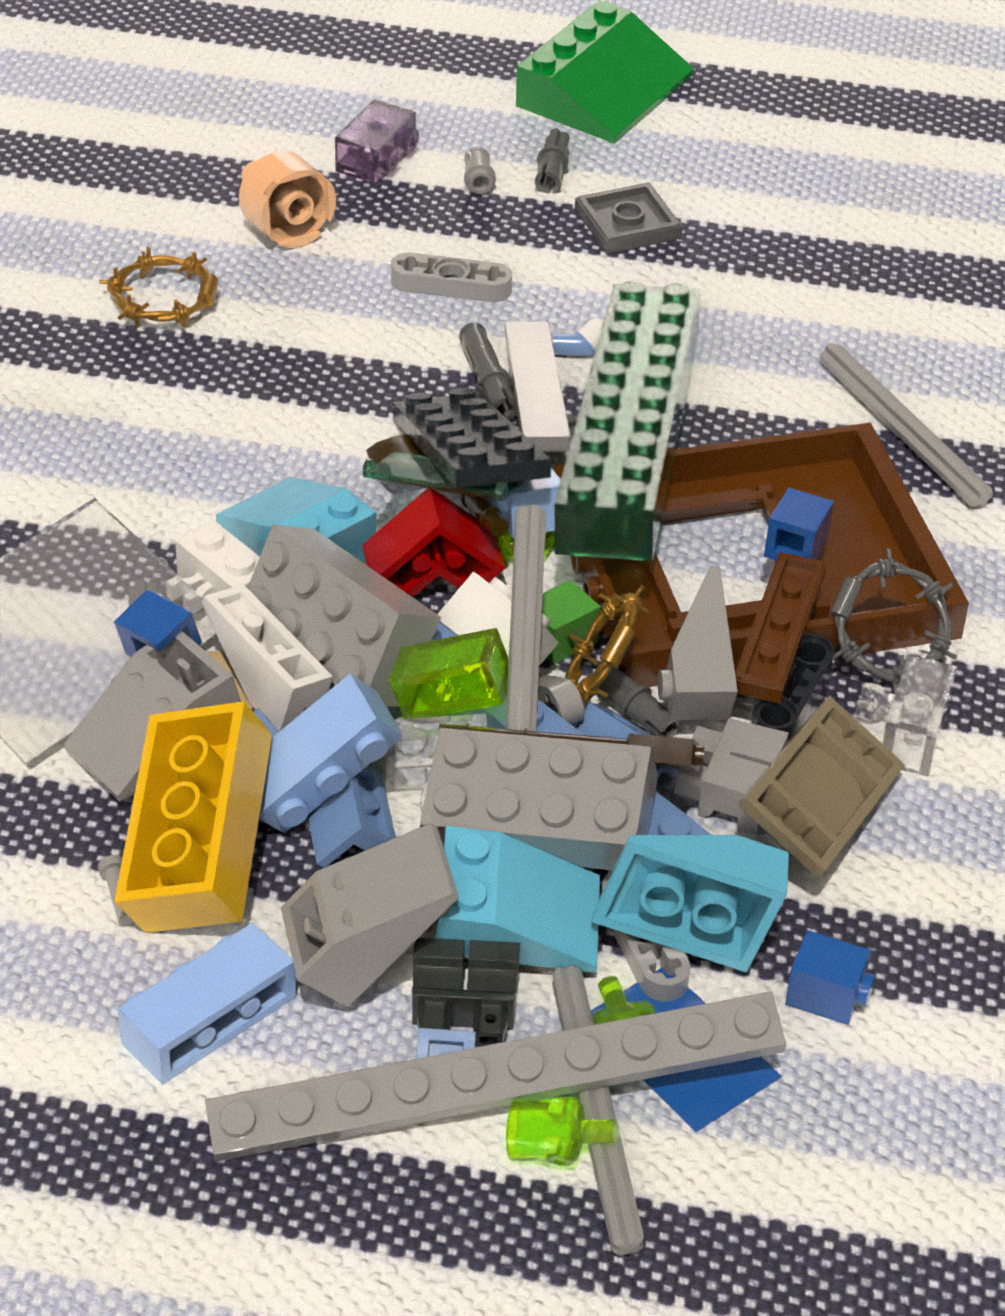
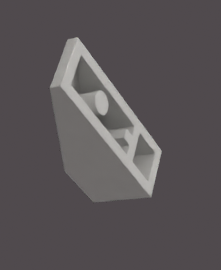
[658,566,738,720]

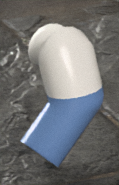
[553,318,611,357]

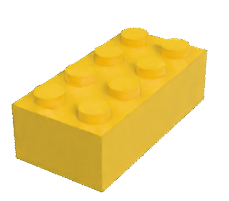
[114,701,272,933]

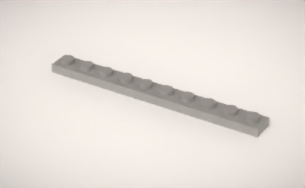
[205,991,786,1162]

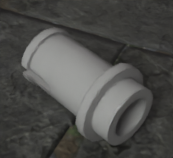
[464,147,496,194]

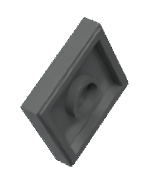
[574,182,683,254]

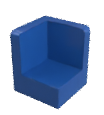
[114,589,202,657]

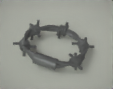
[830,548,957,695]

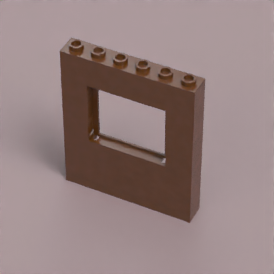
[554,422,969,687]

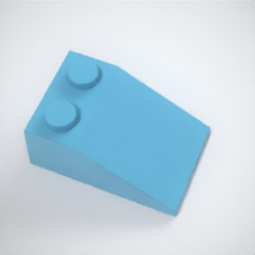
[215,477,376,562]
[432,826,600,973]
[591,835,789,972]

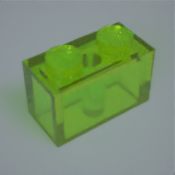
[388,628,509,723]

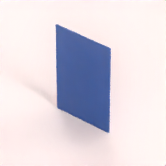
[591,968,782,1132]

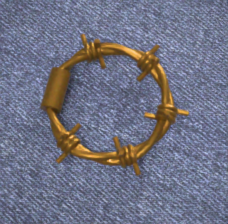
[99,247,218,328]
[555,585,649,704]

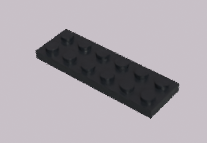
[392,388,551,488]

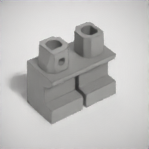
[674,718,789,835]

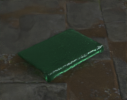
[363,452,525,501]

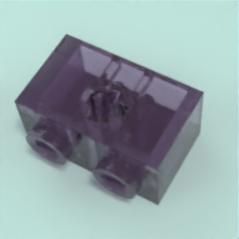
[335,99,419,185]

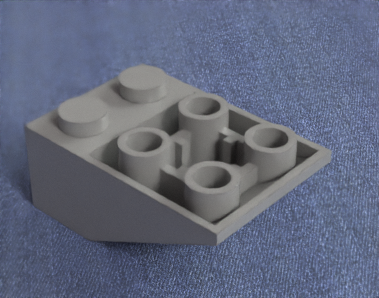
[63,631,241,802]
[281,823,459,1007]

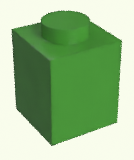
[542,580,601,666]

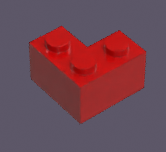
[362,486,506,597]

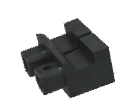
[412,938,520,1047]

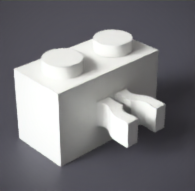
[167,520,260,617]
[437,572,559,675]

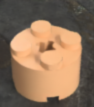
[239,151,336,248]

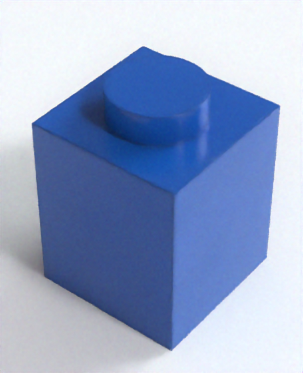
[763,488,834,560]
[785,930,876,1025]

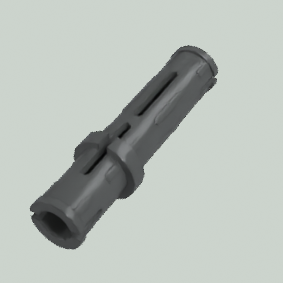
[459,323,517,420]

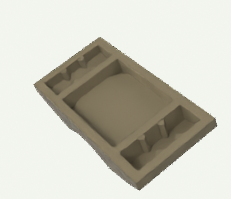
[738,695,905,879]

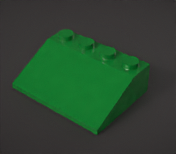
[515,0,694,144]

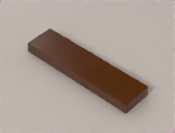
[735,552,827,704]

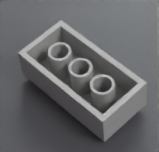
[248,524,441,707]
[420,728,658,870]

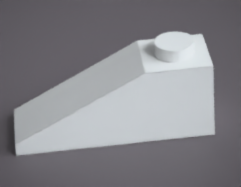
[202,584,333,731]

